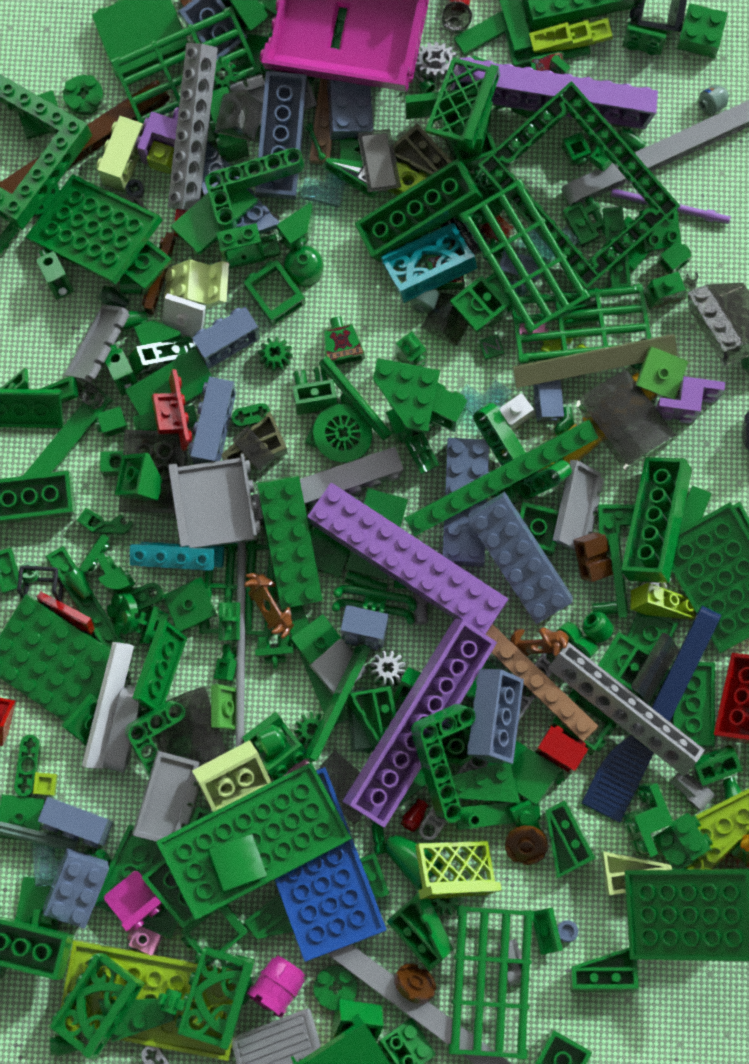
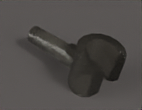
[685,272,698,302]

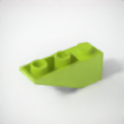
[631,583,695,620]

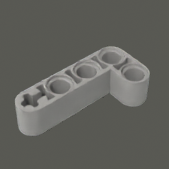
[103,684,144,773]

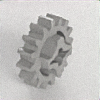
[415,42,456,81]

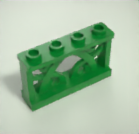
[175,946,255,1050]
[49,953,145,1059]

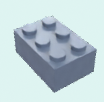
[176,0,247,60]
[327,79,373,140]
[192,307,261,369]
[341,605,388,651]
[38,797,114,848]
[43,848,109,929]

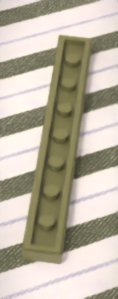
[512,334,678,388]

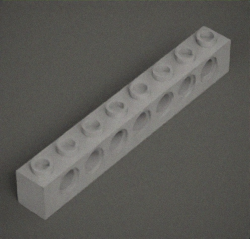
[168,43,218,210]
[548,642,704,776]

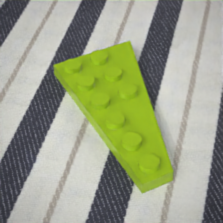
[687,789,749,869]

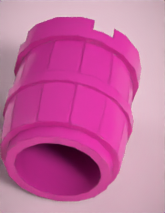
[246,956,305,1019]

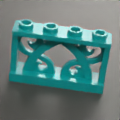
[381,223,477,303]

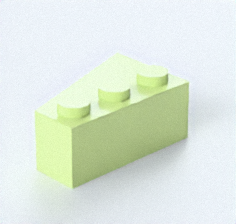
[600,851,672,896]

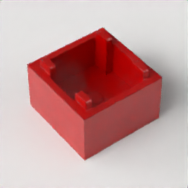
[535,726,588,774]

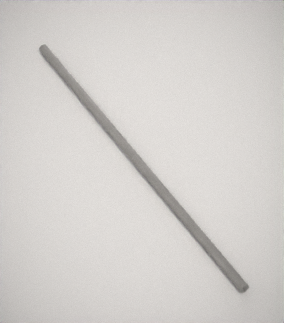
[235,542,246,748]

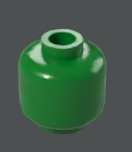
[582,612,614,643]
[254,724,287,756]

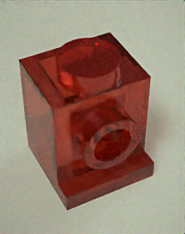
[481,215,514,241]

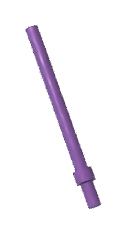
[611,188,731,224]

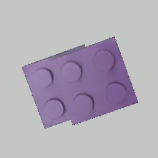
[136,107,179,165]
[654,377,725,424]

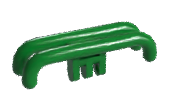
[332,585,417,625]

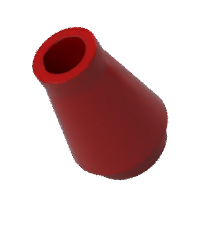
[400,799,428,832]

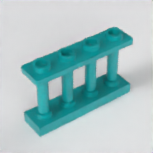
[129,541,225,571]

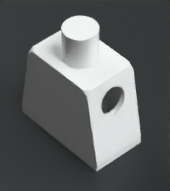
[499,393,536,431]

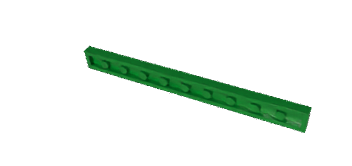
[404,420,598,537]

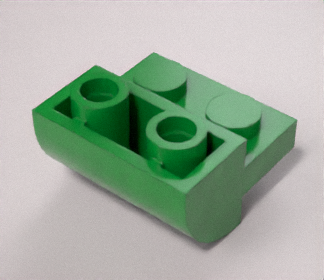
[96,552,136,595]
[378,1017,436,1064]

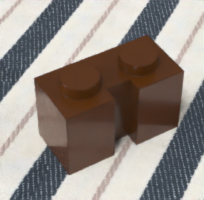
[573,532,613,582]

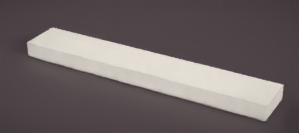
[82,642,134,769]

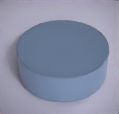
[557,920,578,942]

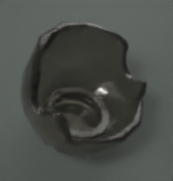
[441,1,472,34]

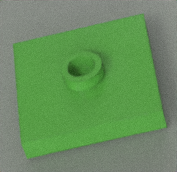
[635,346,689,400]
[211,684,236,731]

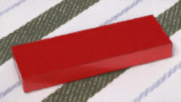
[36,591,95,635]

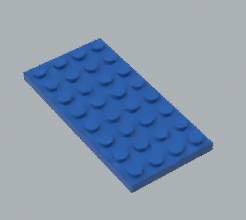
[275,767,387,962]

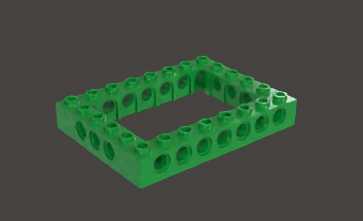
[0,74,93,230]
[478,81,681,289]

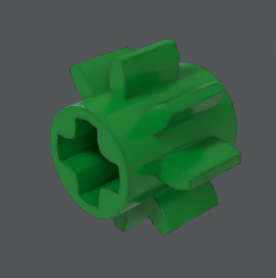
[156,989,186,1015]

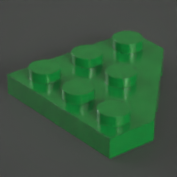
[373,358,440,433]

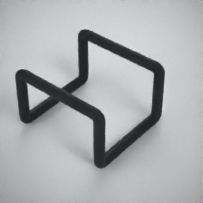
[17,566,63,602]

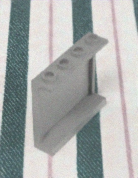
[169,454,261,548]

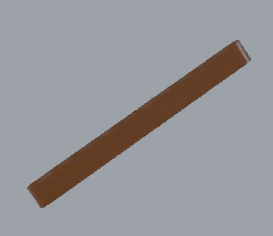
[0,80,170,194]

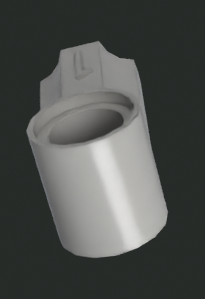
[670,773,715,812]
[498,939,530,986]

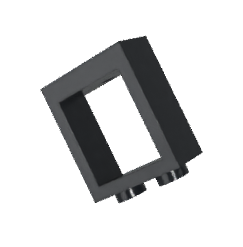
[629,0,687,32]

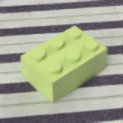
[96,116,144,192]
[192,740,271,812]

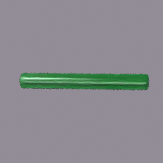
[319,356,392,441]

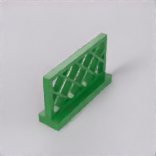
[425,57,500,149]

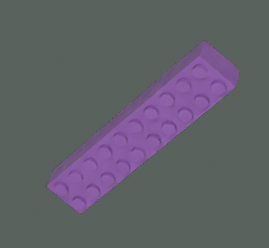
[451,57,658,129]
[307,483,508,635]
[342,618,497,828]

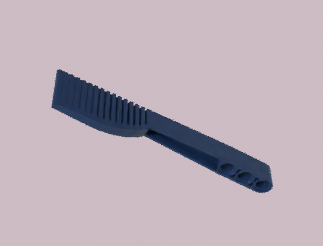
[581,606,721,823]

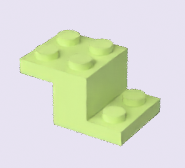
[164,259,229,309]

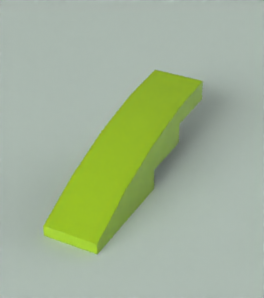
[529,18,613,53]

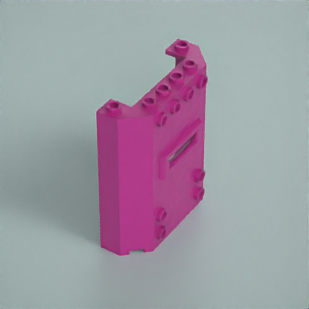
[260,0,429,92]

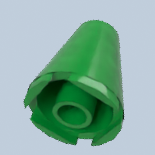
[385,834,445,890]

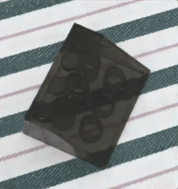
[688,282,749,366]
[576,370,676,471]
[119,430,190,518]
[146,686,227,782]

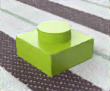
[33,772,58,796]

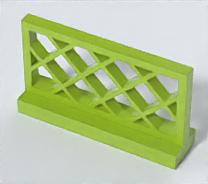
[415,841,502,899]

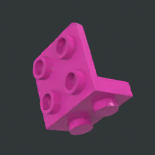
[104,871,163,932]

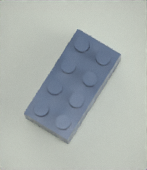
[188,376,237,465]
[468,669,524,764]

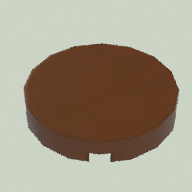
[505,825,548,865]
[394,963,436,1004]

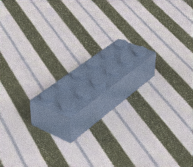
[255,71,307,200]
[442,438,489,567]
[467,492,573,624]

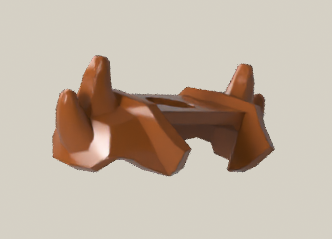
[244,573,294,639]
[511,627,569,656]

